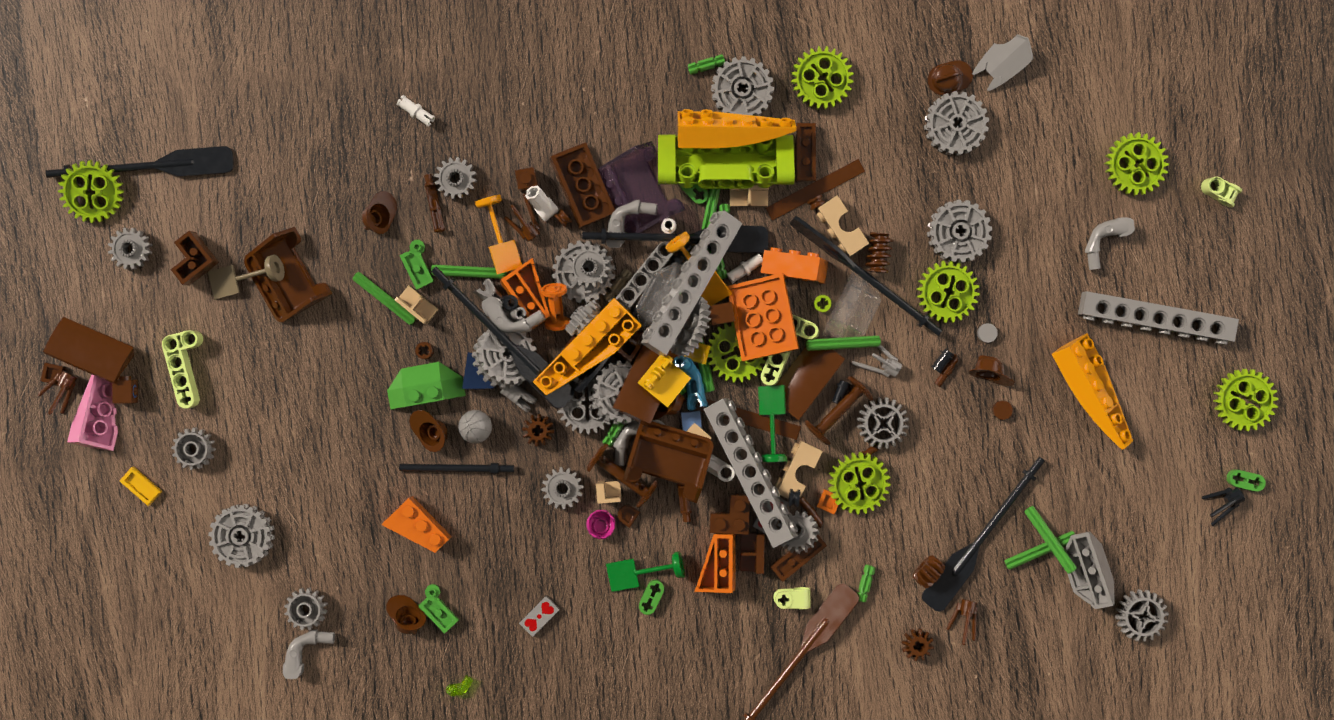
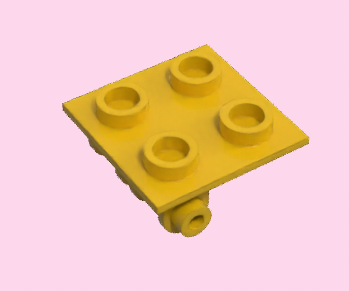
[638,355,691,408]

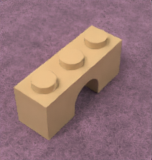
[816,195,869,257]
[775,440,823,499]

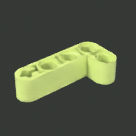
[761,315,819,386]
[162,330,203,408]

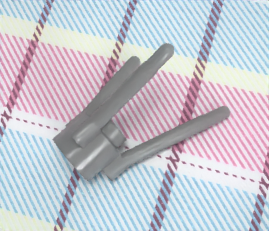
[852,345,902,377]

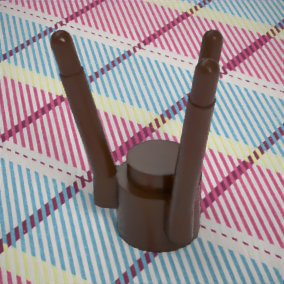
[504,193,541,242]
[38,371,77,414]
[946,599,978,645]

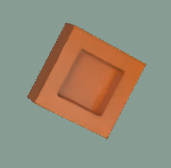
[816,489,838,514]

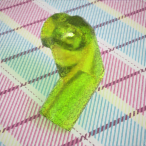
[446,675,474,696]

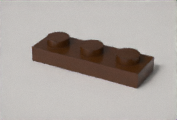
[796,123,816,181]
[770,534,827,582]

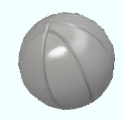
[458,410,492,444]

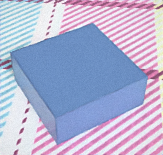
[681,411,702,431]

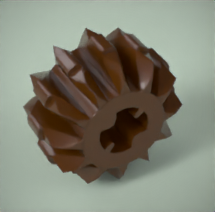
[522,414,555,447]
[913,555,945,589]
[901,628,934,661]

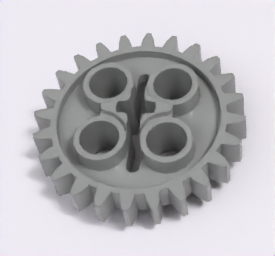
[670,296,711,356]
[557,376,610,435]

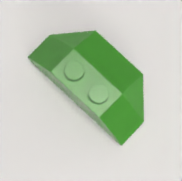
[387,362,466,409]

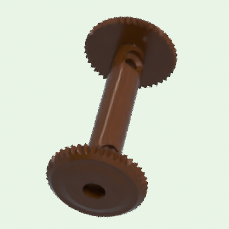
[805,376,873,445]
[587,444,658,508]

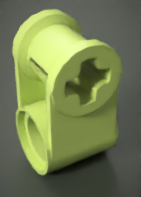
[1201,177,1242,208]
[773,587,811,609]

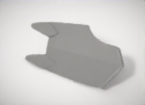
[972,34,1033,91]

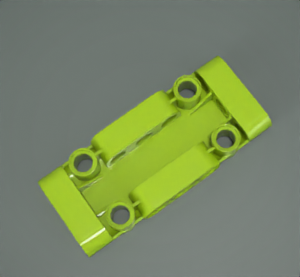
[658,135,795,189]

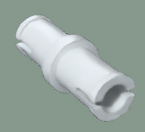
[397,95,435,127]
[661,218,676,234]
[726,253,763,284]

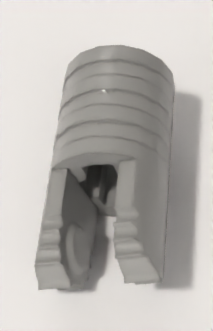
[500,385,537,412]

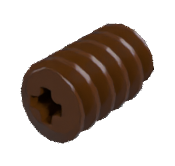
[865,232,894,273]

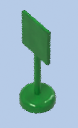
[758,385,787,462]
[606,551,685,592]

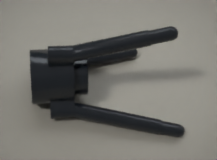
[1202,487,1245,526]

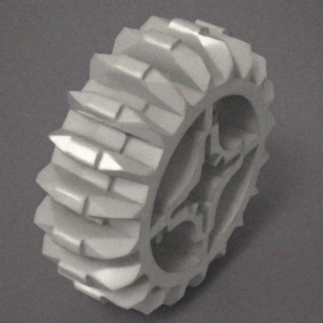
[857,397,909,449]
[1115,589,1169,642]

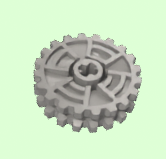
[711,56,774,116]
[924,91,989,156]
[927,200,992,263]
[552,240,615,303]
[472,329,536,389]
[589,361,635,425]
[208,504,275,568]

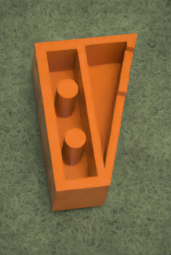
[761,247,829,284]
[500,258,550,329]
[381,496,452,553]
[694,533,736,593]

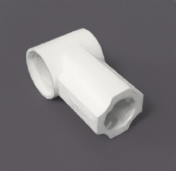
[525,185,559,222]
[707,454,735,482]

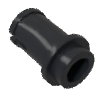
[501,295,518,310]
[931,349,954,374]
[832,380,851,404]

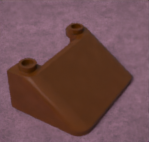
[244,227,333,322]
[623,421,714,503]

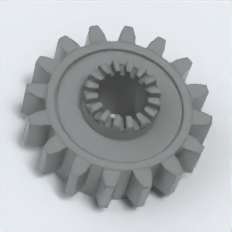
[434,157,477,200]
[108,228,152,270]
[568,245,610,288]
[565,300,601,337]
[171,427,216,470]
[541,467,584,509]
[778,511,820,554]
[284,587,328,630]

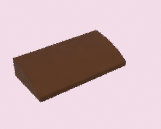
[550,142,615,229]
[43,317,134,384]
[776,338,845,420]
[612,344,680,426]

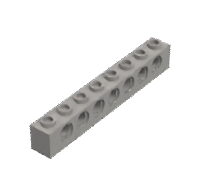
[641,210,742,355]
[1078,291,1239,345]
[704,398,798,548]

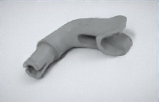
[606,200,658,248]
[1085,217,1135,270]
[473,279,526,322]
[482,296,546,333]
[613,420,665,466]
[283,629,335,679]

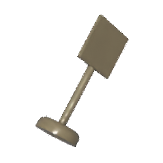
[208,255,285,300]

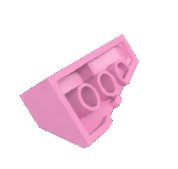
[67,375,118,451]

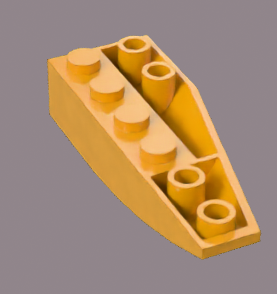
[677,109,796,149]
[533,298,642,395]
[1052,333,1133,450]

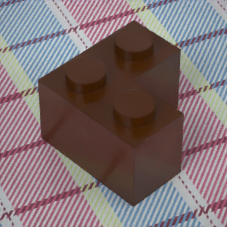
[170,231,219,286]
[709,493,750,535]

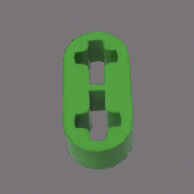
[678,175,708,205]
[1227,469,1266,491]
[639,579,664,615]

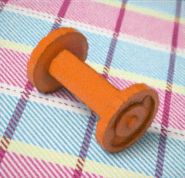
[541,283,570,331]

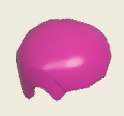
[586,510,615,539]

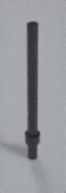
[399,463,514,474]

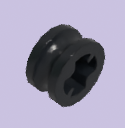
[788,489,800,507]

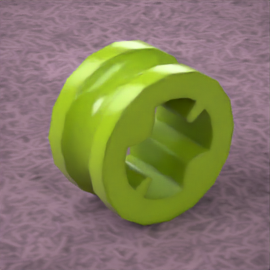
[814,295,831,312]

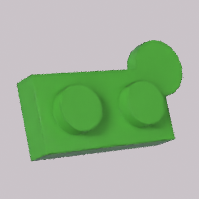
[399,240,435,290]
[418,584,459,634]

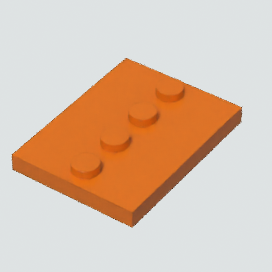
[727,273,799,362]

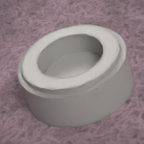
[977,323,998,343]

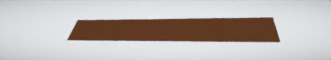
[766,159,865,220]
[696,399,801,440]

